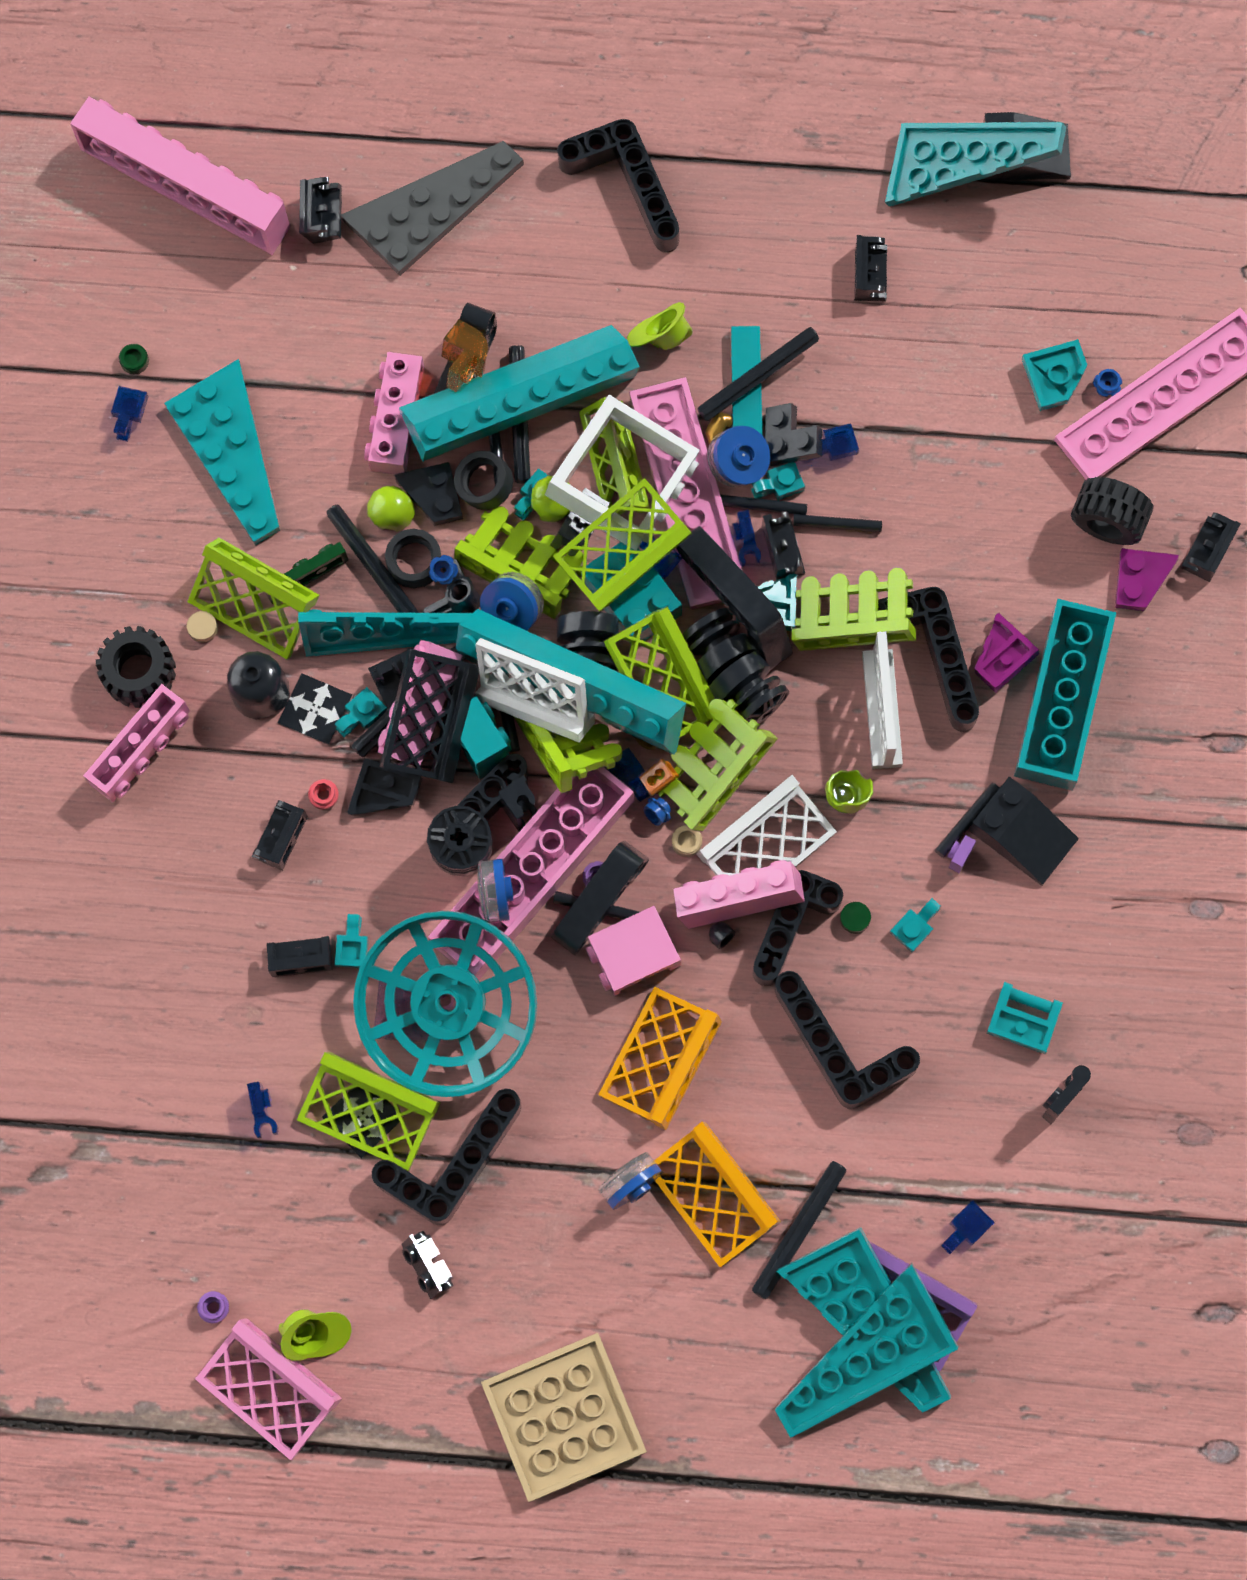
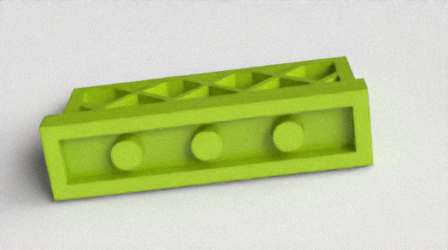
[553,478,692,612]
[187,538,319,659]
[604,607,715,749]
[297,1052,441,1171]

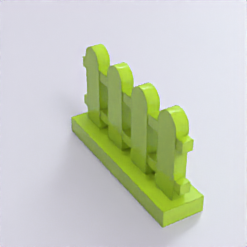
[454,506,583,619]
[791,568,916,651]
[654,699,778,831]
[513,716,622,793]

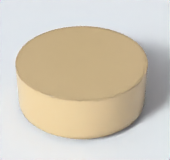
[187,611,218,643]
[672,825,702,857]

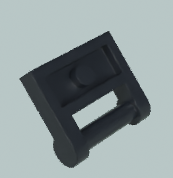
[1042,1065,1091,1125]

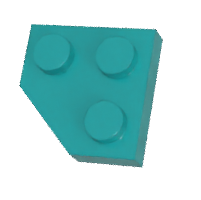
[1022,339,1087,411]

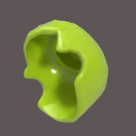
[531,475,570,523]
[367,486,415,532]
[825,770,874,814]

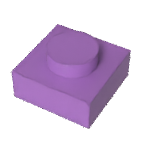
[947,835,976,873]

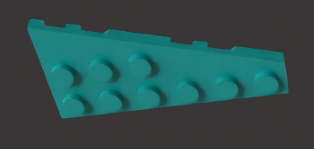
[885,122,1066,207]
[164,359,280,545]
[777,1227,951,1413]
[775,1262,959,1438]

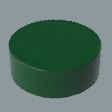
[119,344,149,375]
[840,902,871,934]

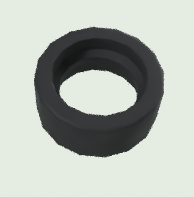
[454,451,513,510]
[385,528,441,588]

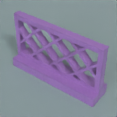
[869,1241,978,1371]

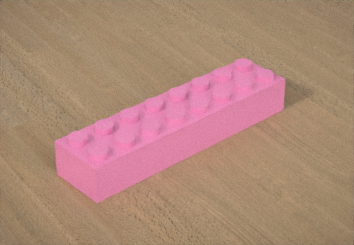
[70,97,290,255]
[428,767,634,980]

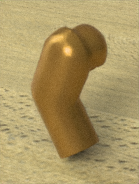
[705,412,733,456]

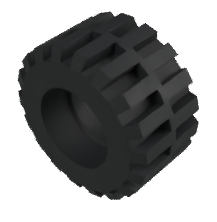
[1071,477,1154,545]
[96,626,176,708]

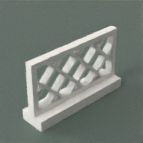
[862,632,903,769]
[475,638,595,742]
[696,775,837,876]

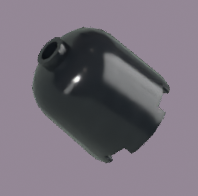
[227,651,290,720]

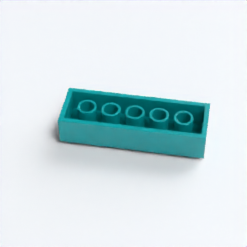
[1014,599,1116,791]

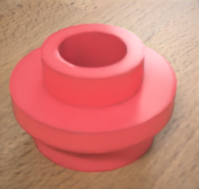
[308,779,339,810]

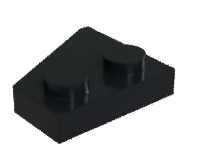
[394,462,463,526]

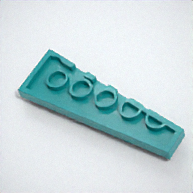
[298,609,472,657]

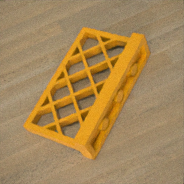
[598,986,722,1130]
[645,1121,781,1268]

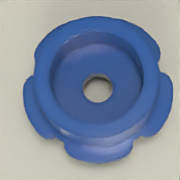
[1093,369,1122,397]
[429,555,458,585]
[643,798,671,826]

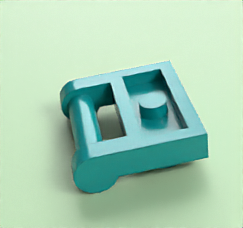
[987,982,1063,1054]

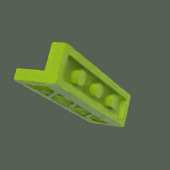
[579,397,650,515]

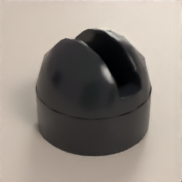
[709,922,736,949]

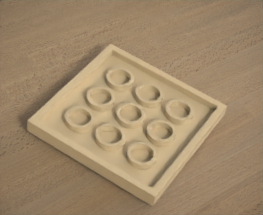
[481,1333,647,1502]

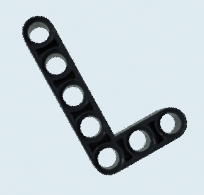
[557,119,679,252]
[676,526,793,670]
[878,587,979,732]
[775,971,920,1109]
[372,1088,521,1225]

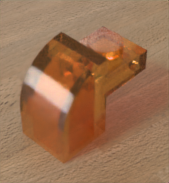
[441,319,488,392]

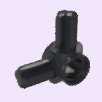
[423,559,481,613]

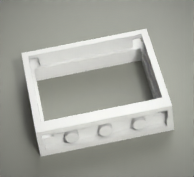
[545,395,700,551]

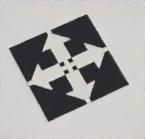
[278,673,352,745]
[322,1087,404,1159]

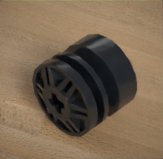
[682,608,757,686]
[557,611,619,672]
[709,651,790,723]
[427,805,493,876]

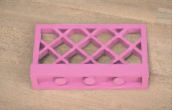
[195,1318,342,1460]

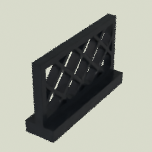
[380,648,479,783]

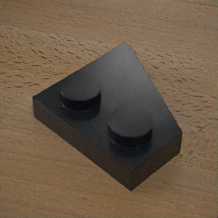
[347,758,423,815]

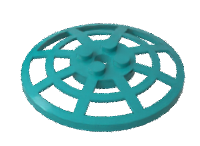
[353,911,537,1097]

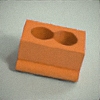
[639,759,679,796]

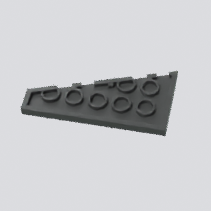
[341,141,524,276]

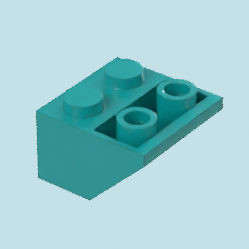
[461,696,512,780]

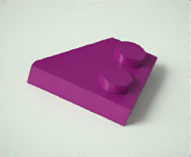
[1115,548,1179,611]
[975,613,1039,693]

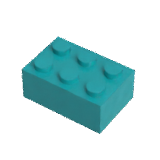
[581,542,682,646]

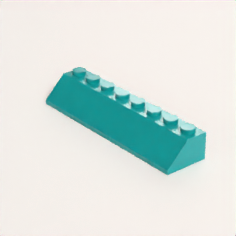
[399,325,640,461]
[456,609,686,755]

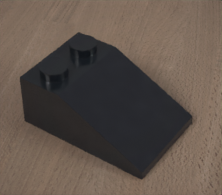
[983,112,1071,181]
[969,776,1079,886]

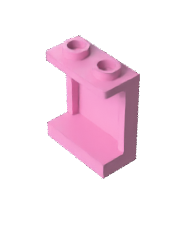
[585,906,681,996]

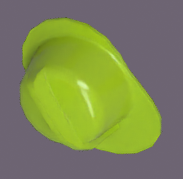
[627,302,693,350]
[279,1309,352,1361]

